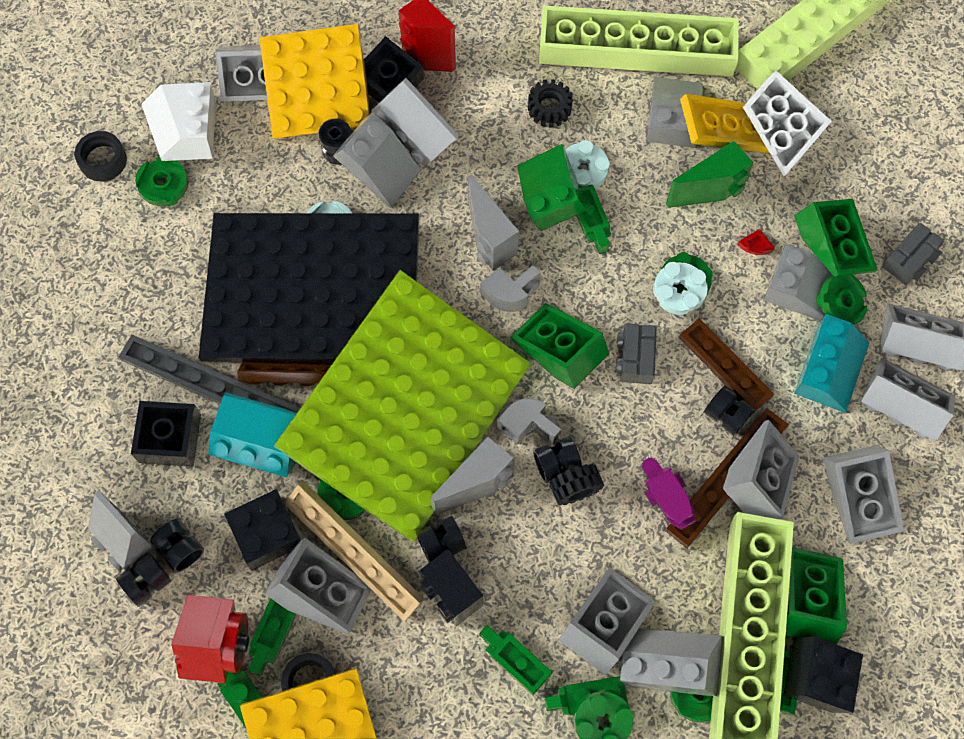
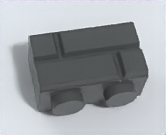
[882,223,944,285]
[615,323,657,384]

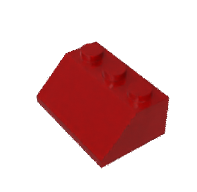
[398,0,456,72]

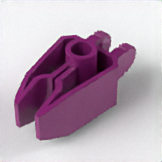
[642,457,696,530]

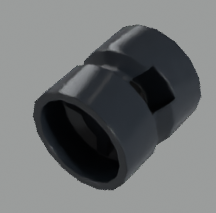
[319,119,352,165]
[703,385,755,436]
[533,436,582,483]
[416,516,467,563]
[150,518,204,573]
[116,553,172,607]

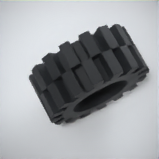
[528,79,573,128]
[549,464,604,505]

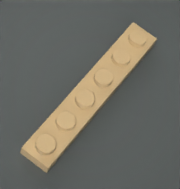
[284,482,425,622]

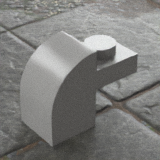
[480,265,541,312]
[497,398,561,445]

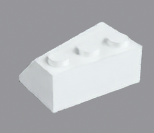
[743,70,832,176]
[142,82,216,161]

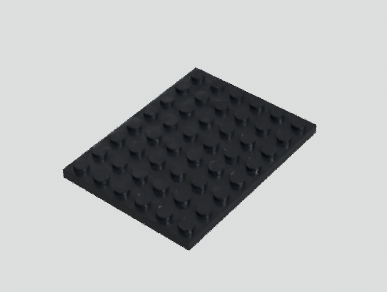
[198,213,420,362]

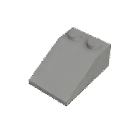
[646,77,703,148]
[333,113,421,208]
[468,175,519,270]
[764,244,845,321]
[723,420,799,519]
[430,437,514,515]
[824,445,904,544]
[88,491,157,572]
[265,538,371,634]
[558,567,656,675]

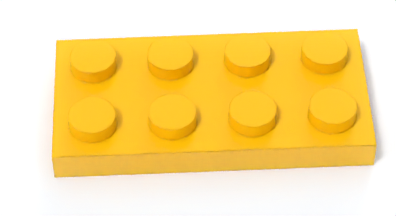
[680,94,770,154]

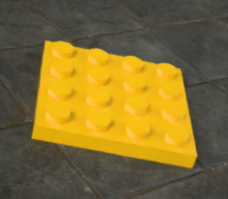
[259,24,370,139]
[240,668,377,739]

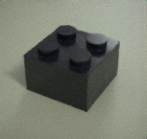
[364,36,424,103]
[131,401,201,467]
[224,489,301,571]
[419,549,483,626]
[783,636,863,713]

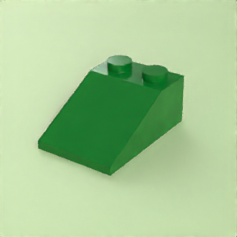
[666,141,753,208]
[517,144,587,231]
[794,199,878,277]
[510,303,610,389]
[786,547,847,644]

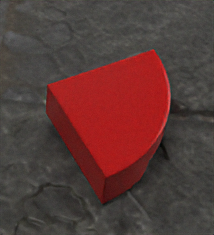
[737,229,775,255]

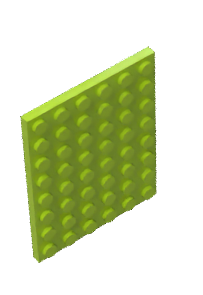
[274,270,531,542]

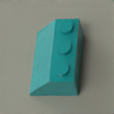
[794,314,869,413]
[208,393,297,477]

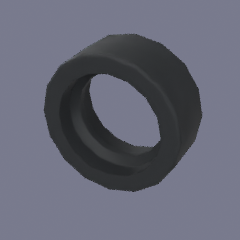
[74,131,127,182]
[281,653,337,691]

